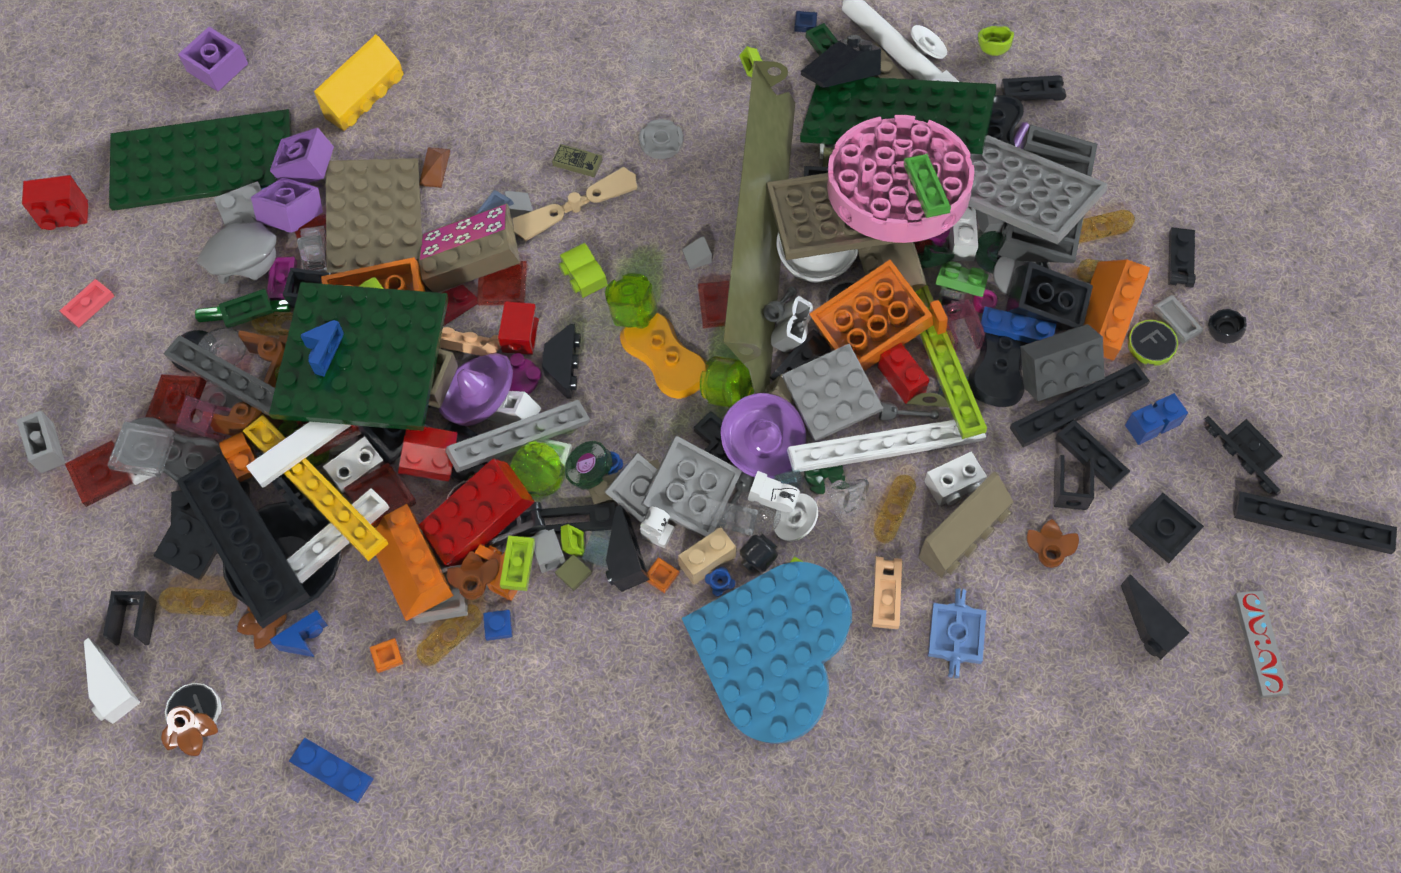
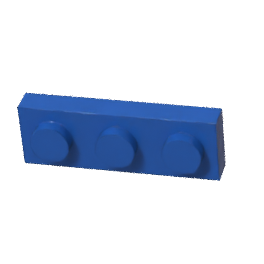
[978,306,1056,343]
[289,738,374,803]

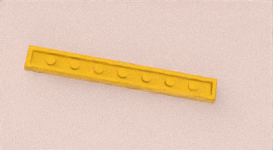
[243,415,389,561]

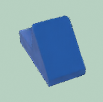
[301,320,344,376]
[270,610,328,657]

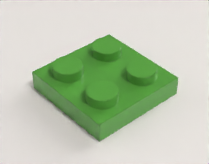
[936,261,989,297]

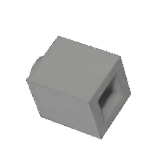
[530,529,565,573]

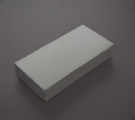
[1152,295,1204,344]

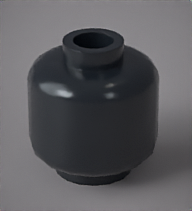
[740,534,778,573]

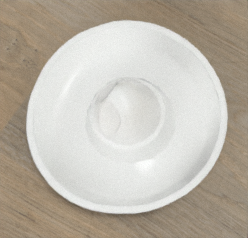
[777,233,858,283]

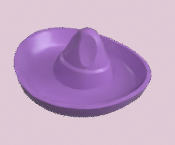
[439,353,513,426]
[721,393,806,479]

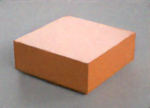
[929,300,948,335]
[647,557,680,593]
[369,638,404,673]

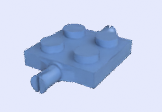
[928,588,987,678]

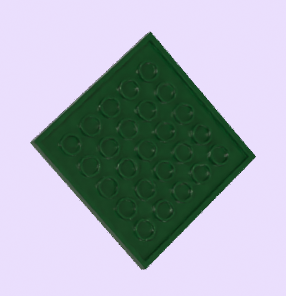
[269,282,449,431]

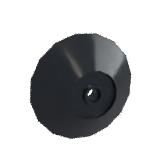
[223,501,342,611]

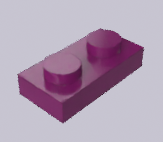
[267,257,297,301]

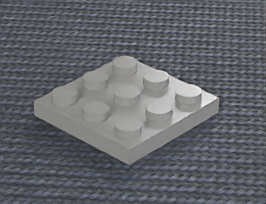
[782,344,883,442]
[641,436,742,538]

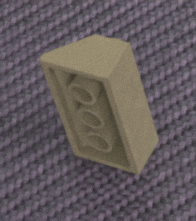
[858,242,927,292]
[919,471,1013,578]

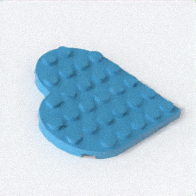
[682,562,852,744]

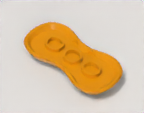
[620,312,710,399]

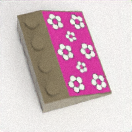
[419,203,520,293]

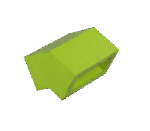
[739,46,762,78]

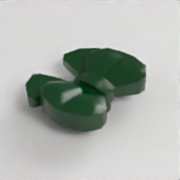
[804,465,846,494]

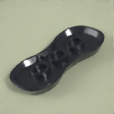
[987,95,1024,146]
[968,323,1029,407]

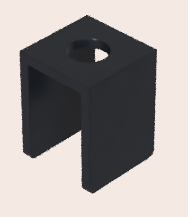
[283,268,331,308]
[1054,455,1094,510]
[103,591,157,645]

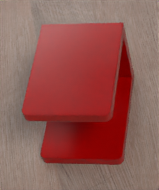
[498,301,539,355]

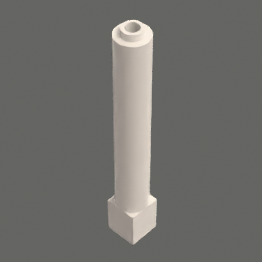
[842,0,959,82]

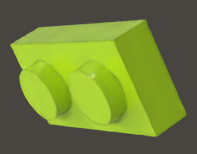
[500,536,535,591]

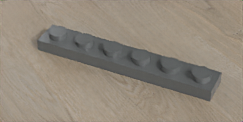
[163,335,275,416]

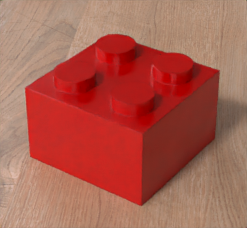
[22,175,88,230]

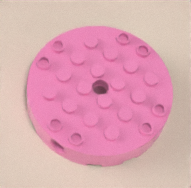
[827,115,974,243]

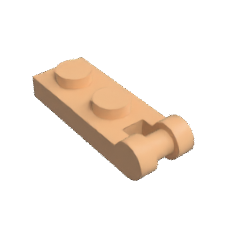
[439,327,501,356]
[872,556,902,629]

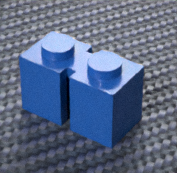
[1125,393,1188,445]

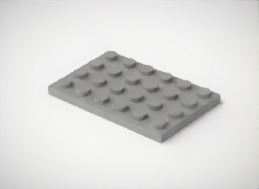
[968,135,1108,245]

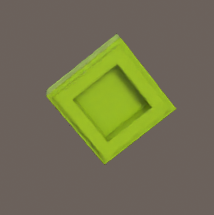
[561,524,585,557]

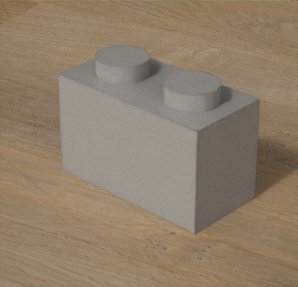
[17,410,66,473]

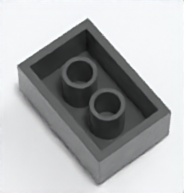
[1020,324,1105,401]

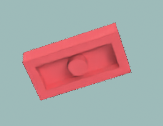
[59,279,114,328]

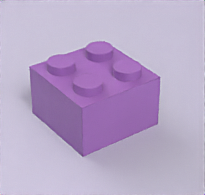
[178,27,248,92]
[270,127,334,184]
[251,177,323,233]

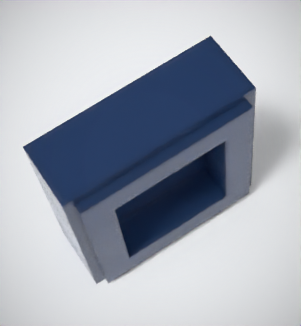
[794,11,818,32]

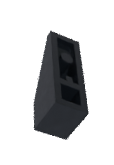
[606,505,650,592]
[1121,574,1189,660]

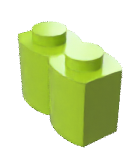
[558,243,608,298]

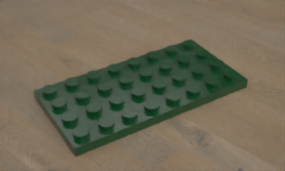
[800,77,996,154]
[109,109,292,211]

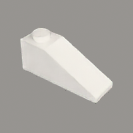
[487,391,541,425]
[84,638,140,724]

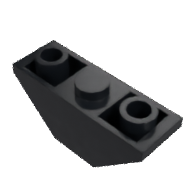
[542,324,581,399]

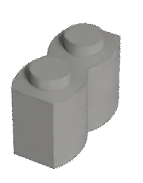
[771,296,813,353]

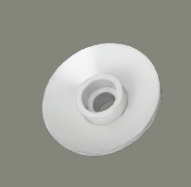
[911,25,947,59]
[773,494,818,542]

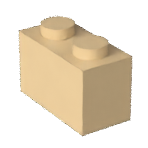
[678,527,736,585]

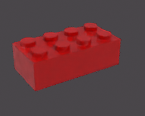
[418,459,535,566]

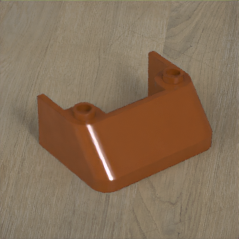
[203,330,295,440]

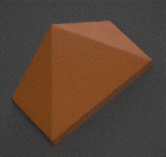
[419,147,450,188]

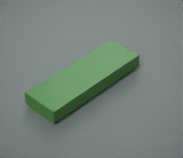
[903,154,951,218]

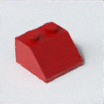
[398,426,457,482]

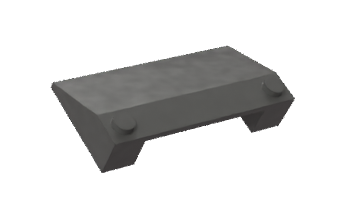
[997,125,1098,263]

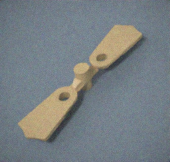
[513,167,637,241]

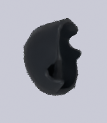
[1208,309,1247,344]

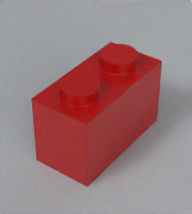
[878,343,930,404]

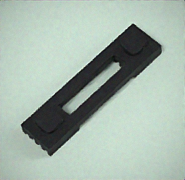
[522,503,615,537]

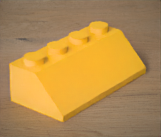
[314,34,404,131]

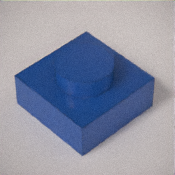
[483,610,513,641]

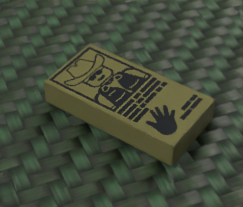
[552,144,603,178]

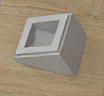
[504,191,533,218]
[682,236,712,269]

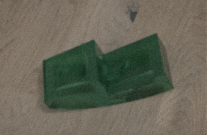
[917,245,955,269]

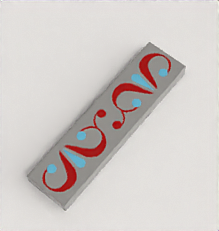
[1234,591,1290,698]

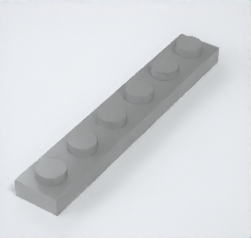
[445,400,590,472]

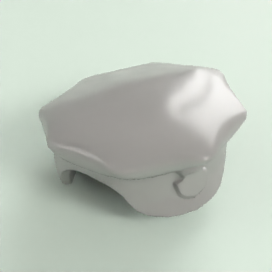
[197,222,276,284]

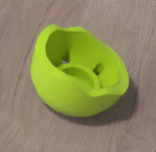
[978,26,1014,56]

